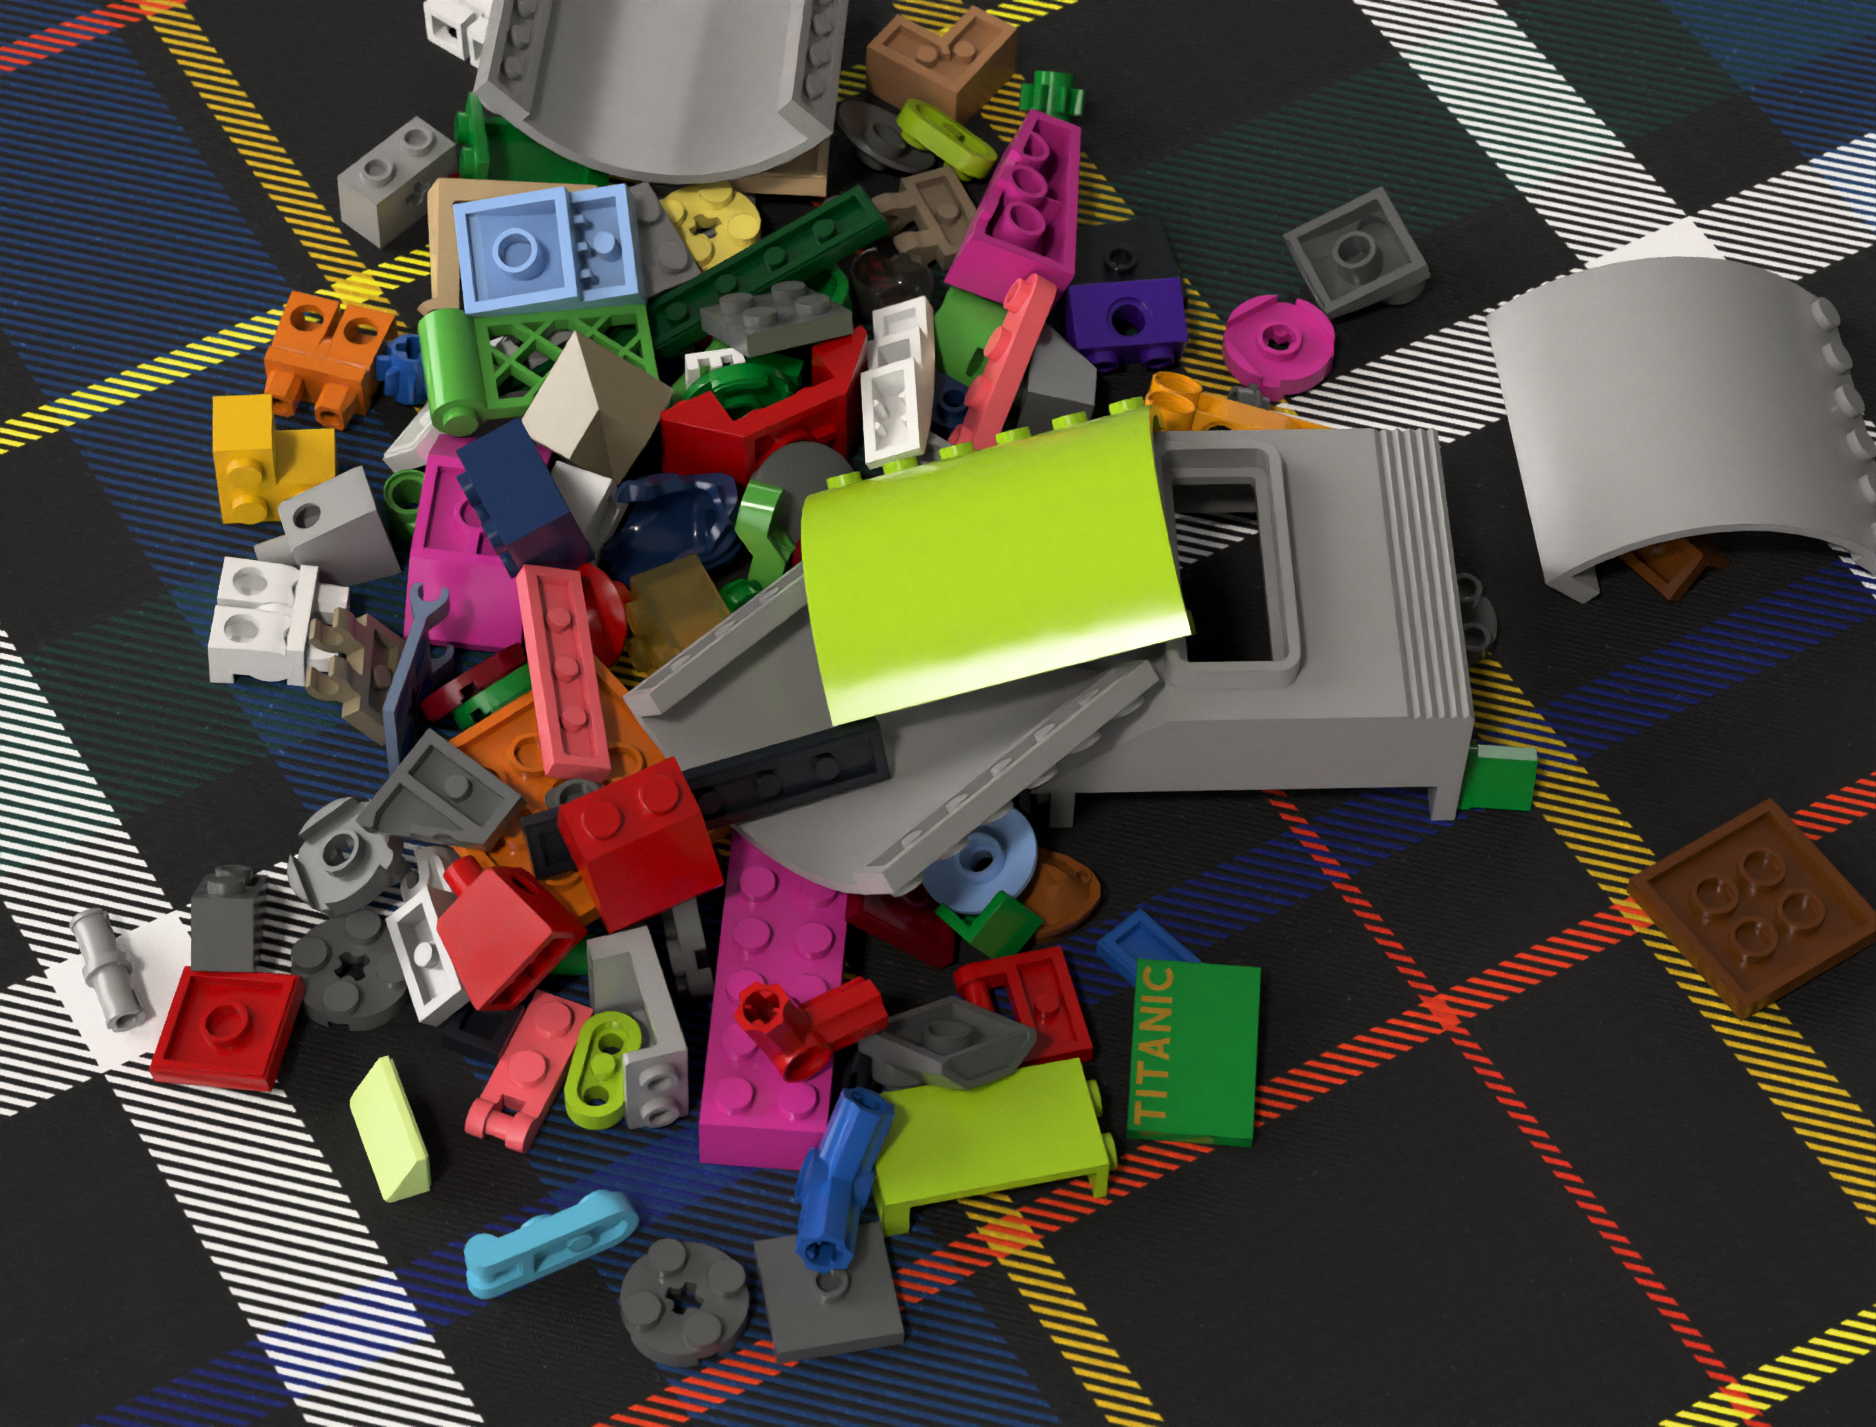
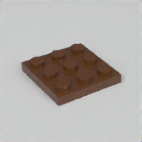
[1626,797,1876,1021]

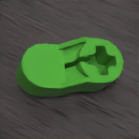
[734,479,796,590]

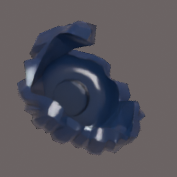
[601,472,742,599]

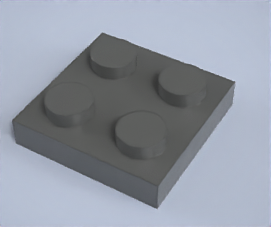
[700,281,854,358]

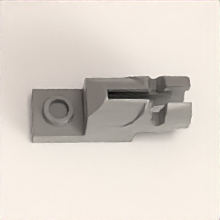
[385,845,470,1027]

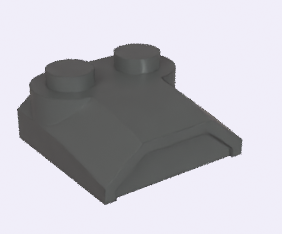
[1283,186,1431,320]
[858,995,1037,1091]

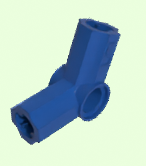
[794,1086,895,1274]

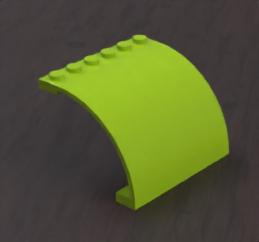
[801,396,1197,726]

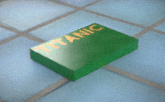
[1126,958,1261,1148]

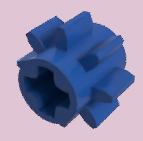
[375,334,428,405]

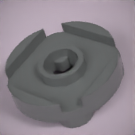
[287,797,407,919]
[661,898,715,1000]
[291,909,410,1031]
[620,1238,749,1368]

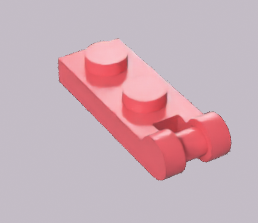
[465,989,594,1154]

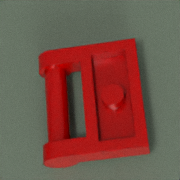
[953,945,1093,1069]

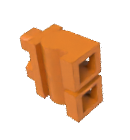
[264,290,398,431]

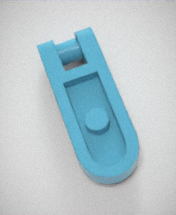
[464,1189,640,1299]

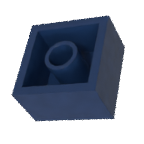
[456,417,596,579]

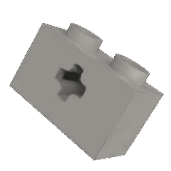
[337,116,458,249]

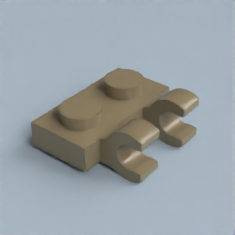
[871,165,977,277]
[305,607,406,746]

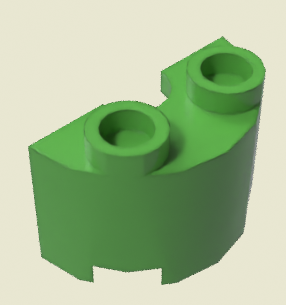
[934,286,1008,387]

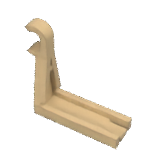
[417,178,597,316]

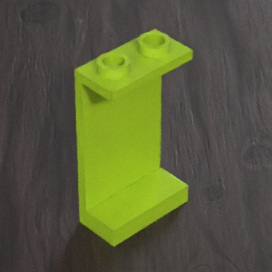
[872,1058,1117,1237]

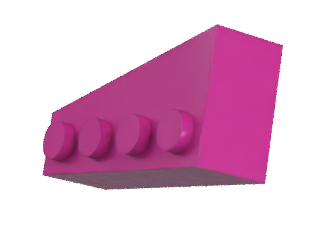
[943,108,1081,317]

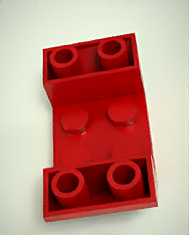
[660,325,867,505]

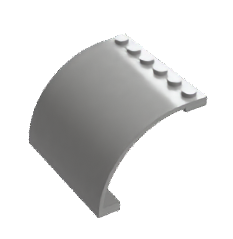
[473,0,849,184]
[1485,256,1876,604]
[622,561,1160,897]

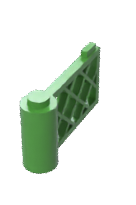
[417,304,659,437]

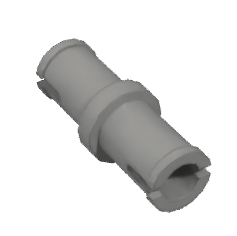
[69,908,146,1032]

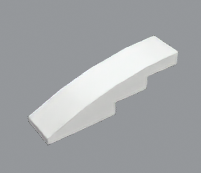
[860,296,935,470]

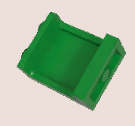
[454,92,610,188]

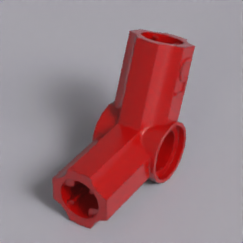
[734,976,888,1083]

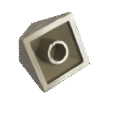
[521,330,675,487]

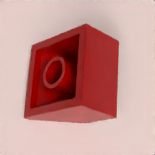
[557,756,724,934]

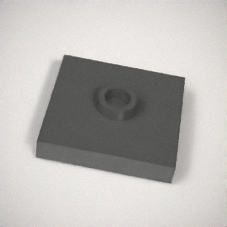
[754,1221,904,1364]

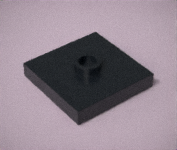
[1066,215,1188,322]

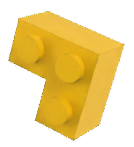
[213,394,339,524]

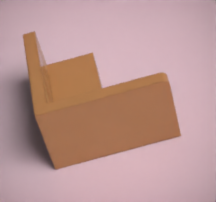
[866,5,1018,127]

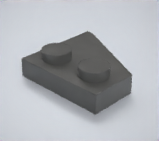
[355,728,527,852]

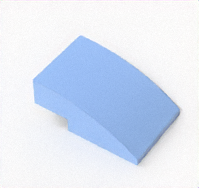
[453,183,647,318]

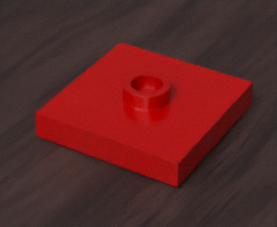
[149,966,306,1092]

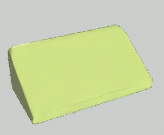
[350,1056,432,1203]

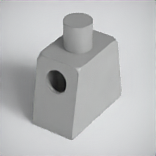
[254,465,402,587]

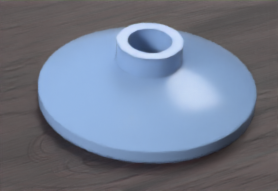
[922,807,1038,915]

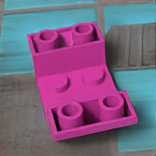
[403,434,555,653]

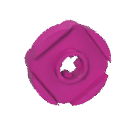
[1221,295,1335,402]

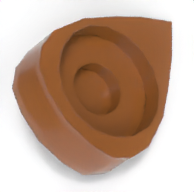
[992,846,1101,944]

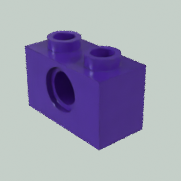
[1061,277,1189,374]

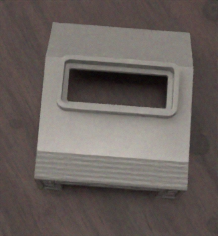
[1030,427,1475,828]

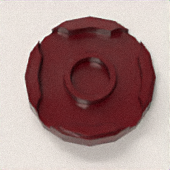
[418,642,528,723]

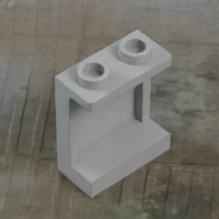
[586,926,689,1129]

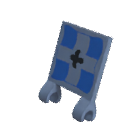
[382,582,455,777]

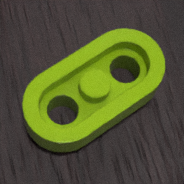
[896,98,998,181]
[564,1011,642,1130]

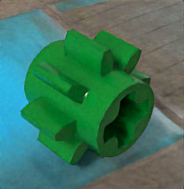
[1019,71,1086,123]

